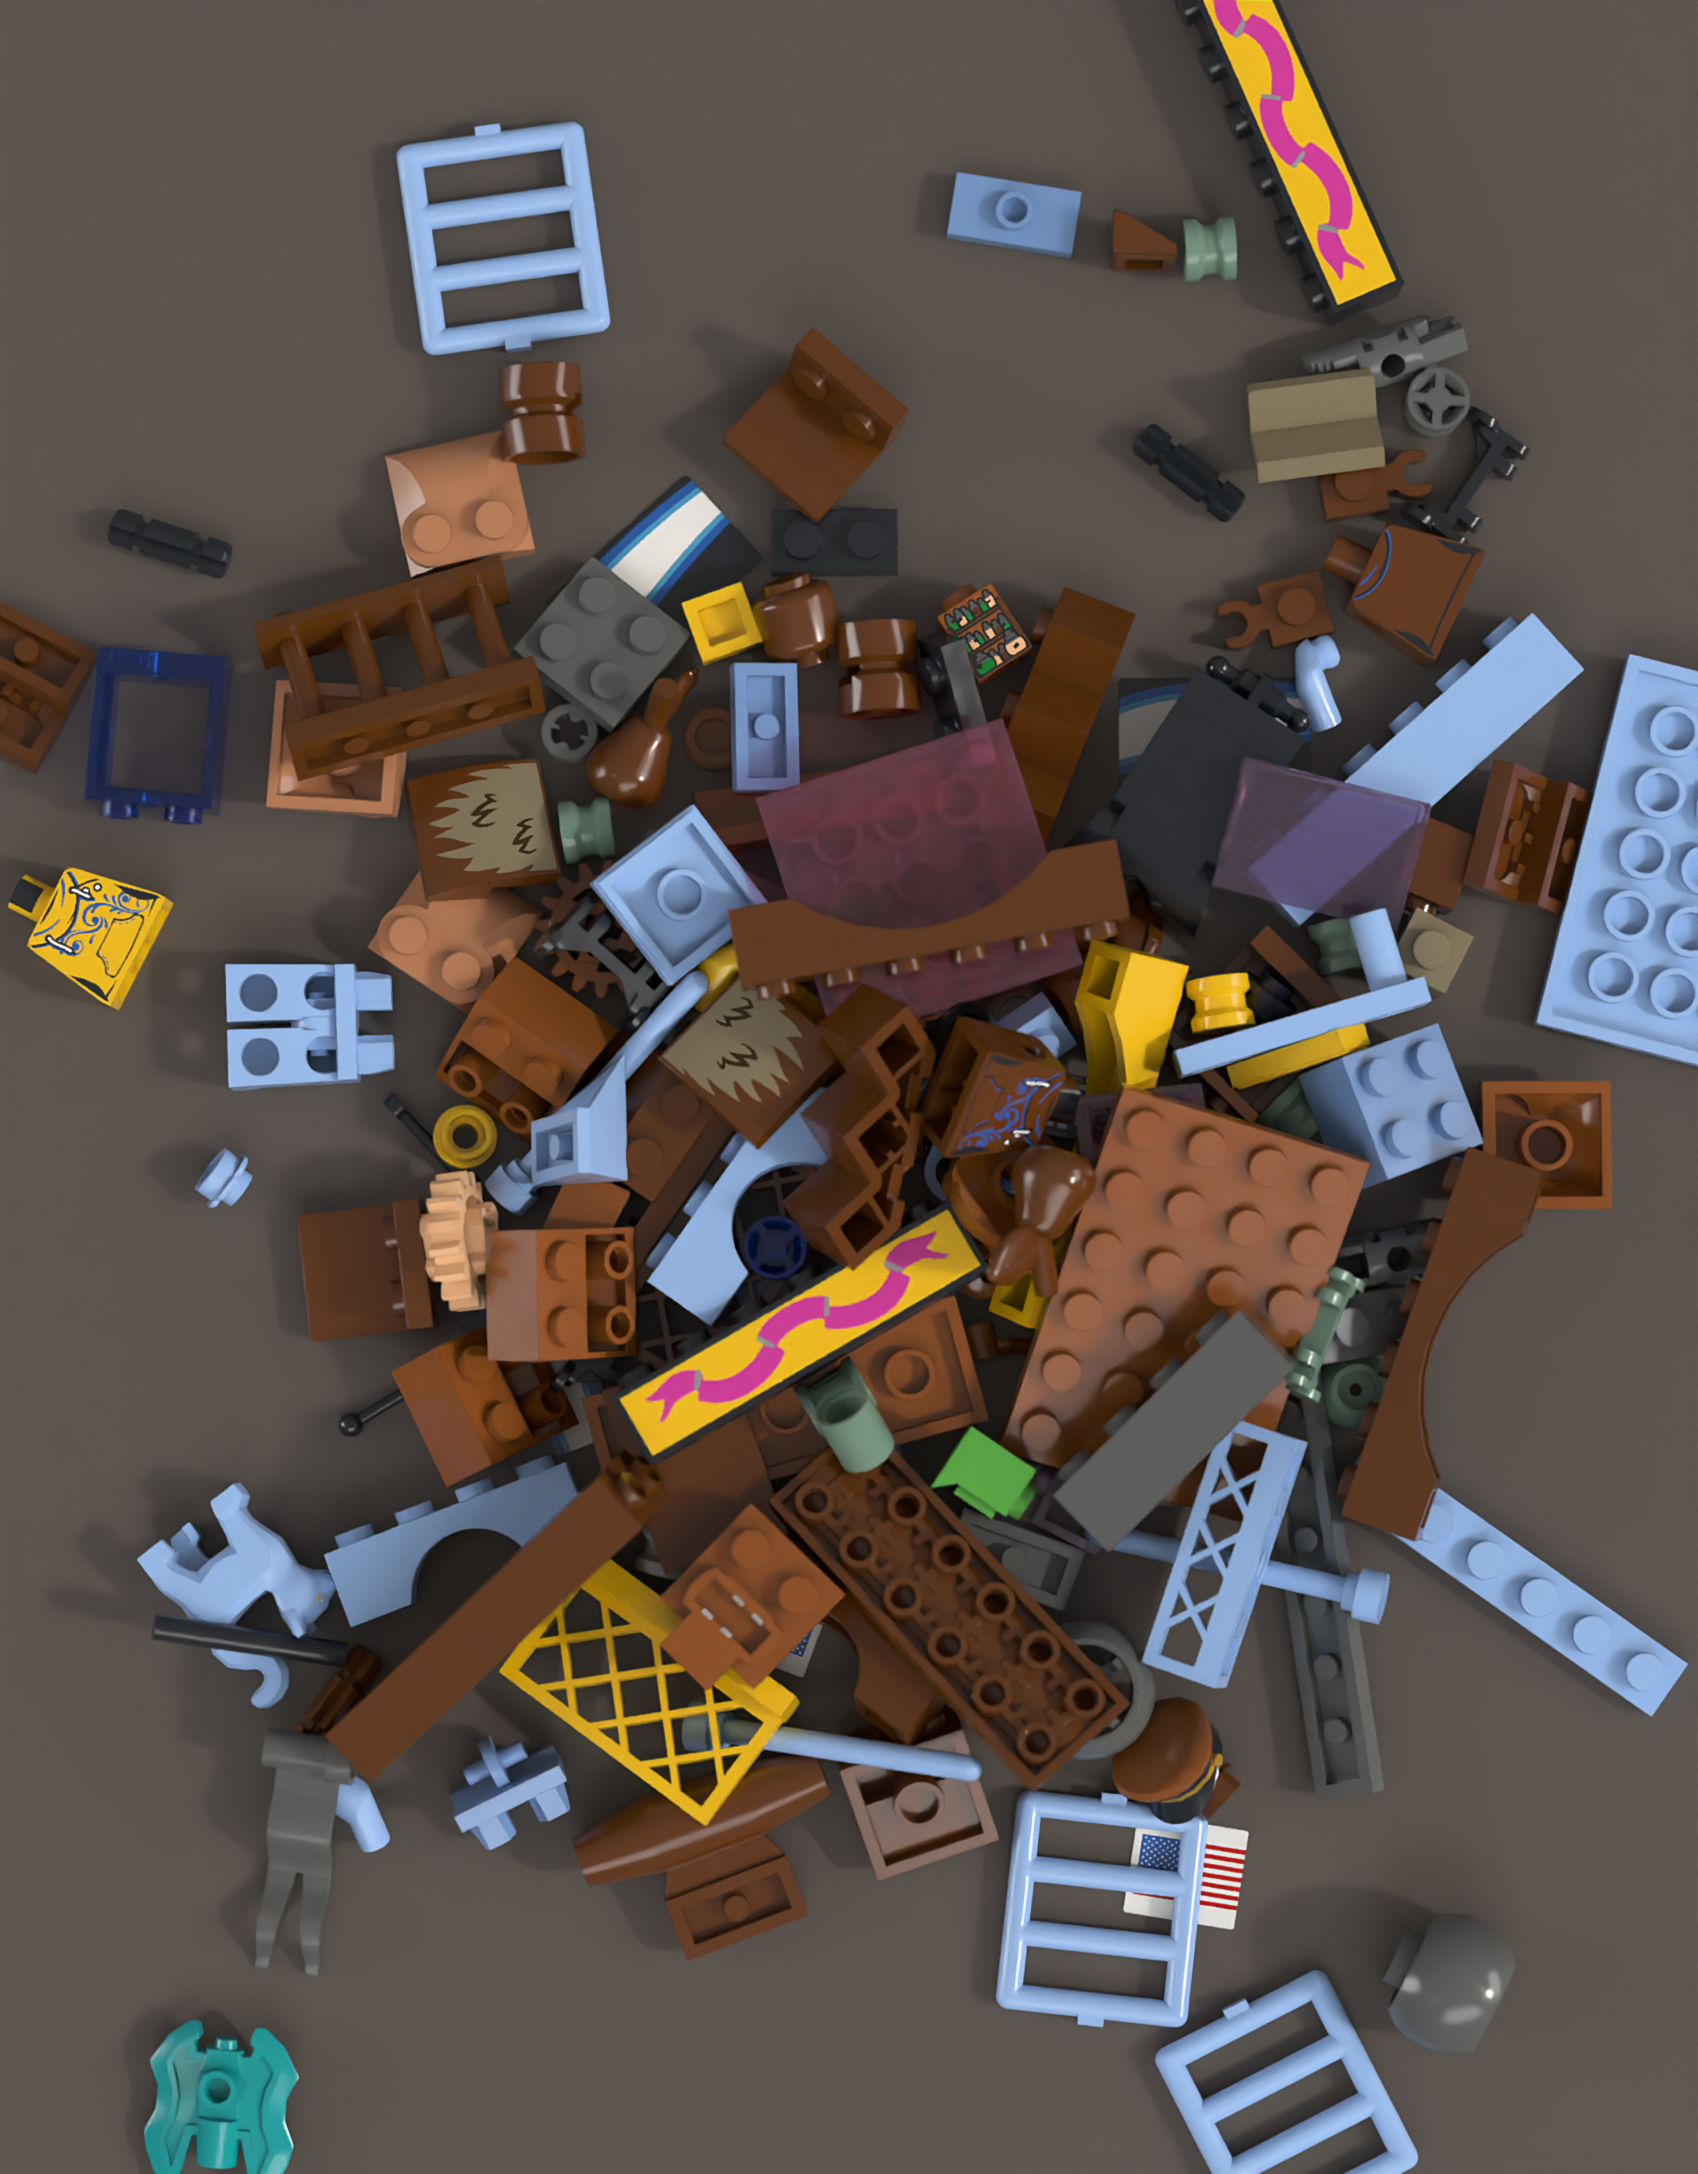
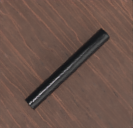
[152,1614,348,1668]

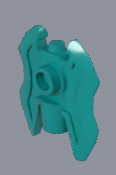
[144,2019,299,2174]

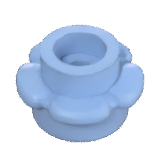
[195,1148,253,1208]

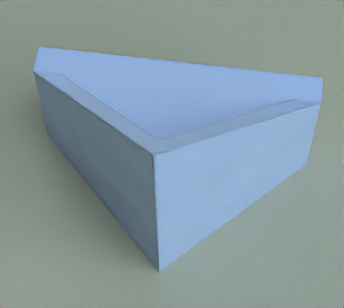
[531,1053,628,1186]

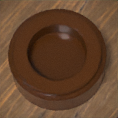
[682,706,732,771]

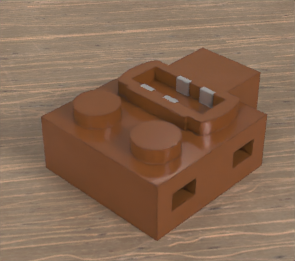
[660,1503,846,1691]

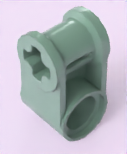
[793,1356,895,1473]

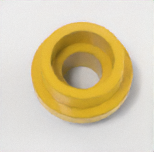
[433,1105,497,1169]

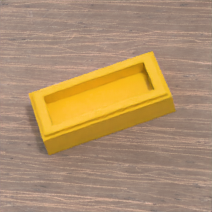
[1226,1023,1370,1090]

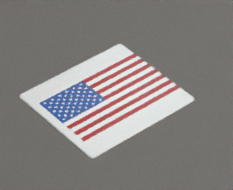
[1123,1825,1249,1929]

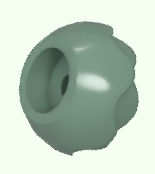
[1320,1356,1387,1430]

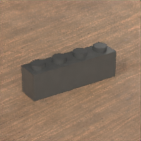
[1053,1308,1298,1552]

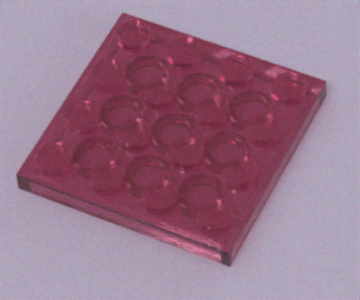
[756,718,1083,1020]

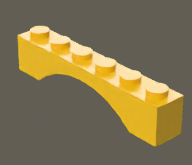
[988,940,1189,1329]

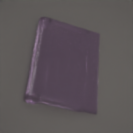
[1211,757,1431,932]

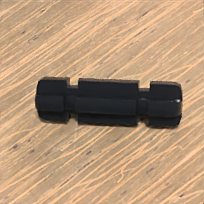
[1133,423,1246,523]
[108,509,233,579]

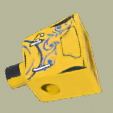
[8,866,174,1010]

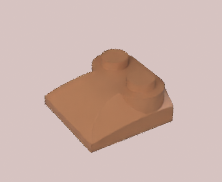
[385,430,536,579]
[266,680,407,819]
[367,871,545,1015]

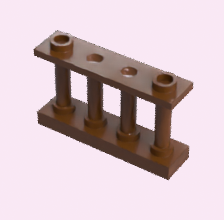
[253,556,546,781]

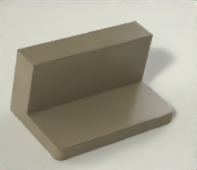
[1246,368,1385,483]

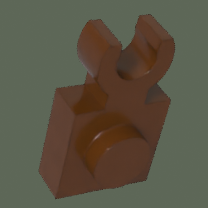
[1317,449,1431,523]
[1215,569,1335,651]

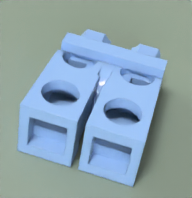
[225,964,395,1091]

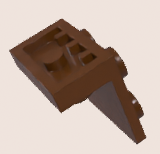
[723,328,909,522]
[297,1198,439,1342]

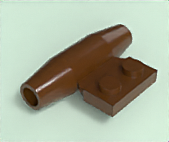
[572,1753,832,1961]

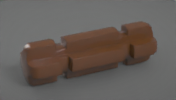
[292,1644,383,1736]

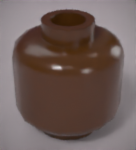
[752,571,843,670]

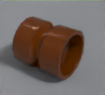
[499,361,586,465]
[835,619,922,720]

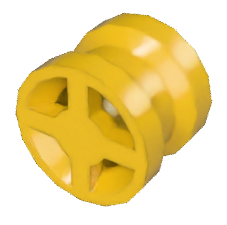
[1185,973,1256,1035]

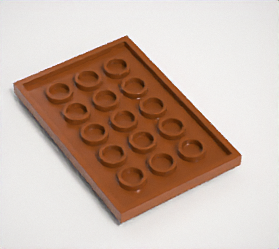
[997,1082,1370,1523]

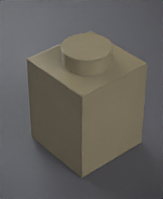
[1396,907,1474,999]

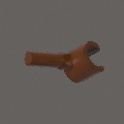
[964,1321,1032,1360]

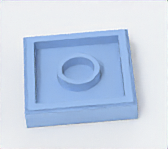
[589,804,768,986]

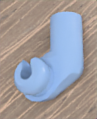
[1295,635,1342,732]
[335,1776,390,1852]

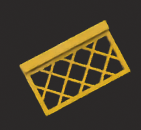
[499,1559,800,1827]

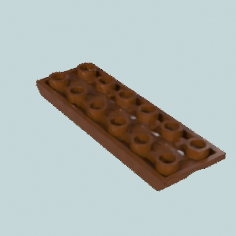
[768,1446,1130,1792]

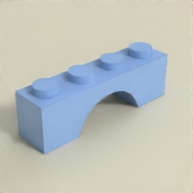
[645,1086,828,1327]
[324,1454,580,1627]

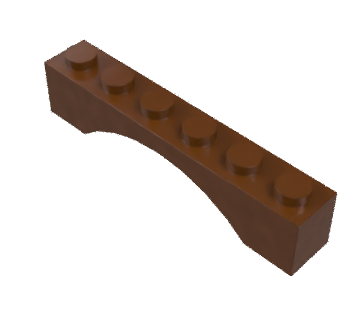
[727,839,1130,1001]
[1336,1146,1547,1542]

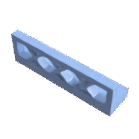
[1142,1421,1308,1688]

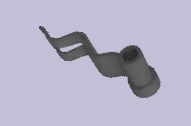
[255,1728,357,1976]

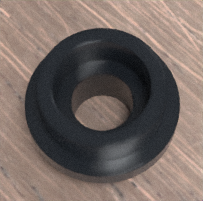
[1245,968,1297,1023]

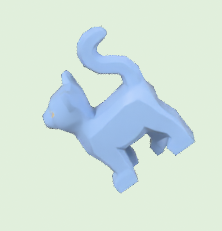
[137,1482,336,1709]

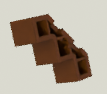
[964,587,1136,864]
[782,983,936,1271]

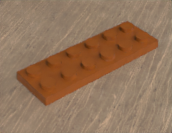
[582,1295,989,1480]

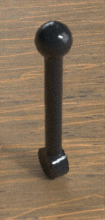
[383,1094,483,1187]
[338,1389,404,1437]

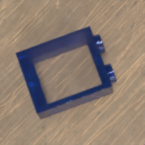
[84,646,233,825]

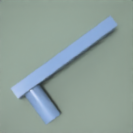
[1171,908,1432,1079]

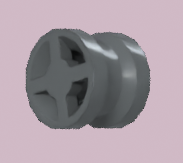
[1401,367,1470,439]

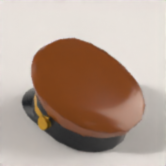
[1112,1697,1223,1825]

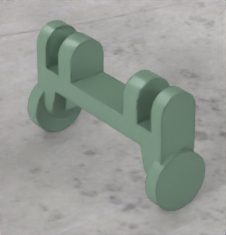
[1283,1265,1367,1403]

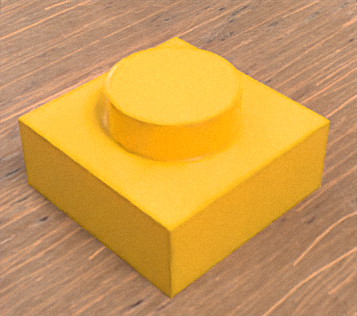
[681,582,763,666]

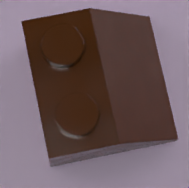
[579,1029,714,1203]

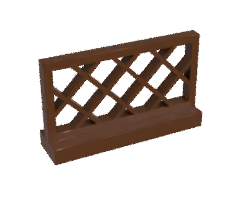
[634,1114,816,1370]

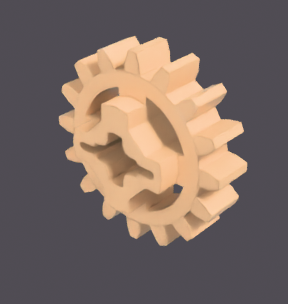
[419,1170,499,1312]

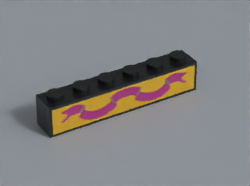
[1174,0,1404,326]
[611,1199,988,1466]

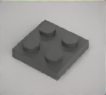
[511,556,692,734]

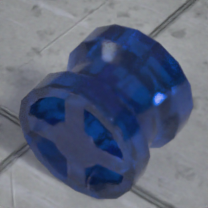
[743,1215,809,1281]

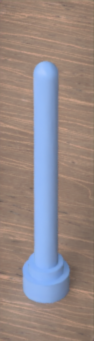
[485,971,709,1216]
[1084,1529,1390,1624]
[682,1700,983,1781]

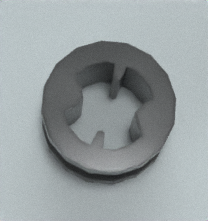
[541,703,600,764]

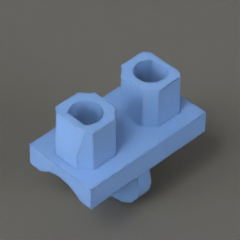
[449,1734,570,1850]

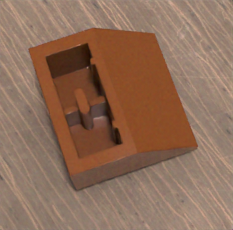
[434,956,619,1145]
[485,1227,637,1361]
[391,1325,579,1487]

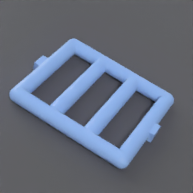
[396,122,610,355]
[996,1790,1208,2028]
[1155,1970,1418,2174]

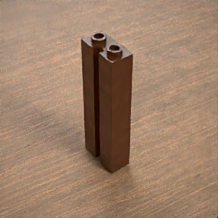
[325,1449,670,1783]

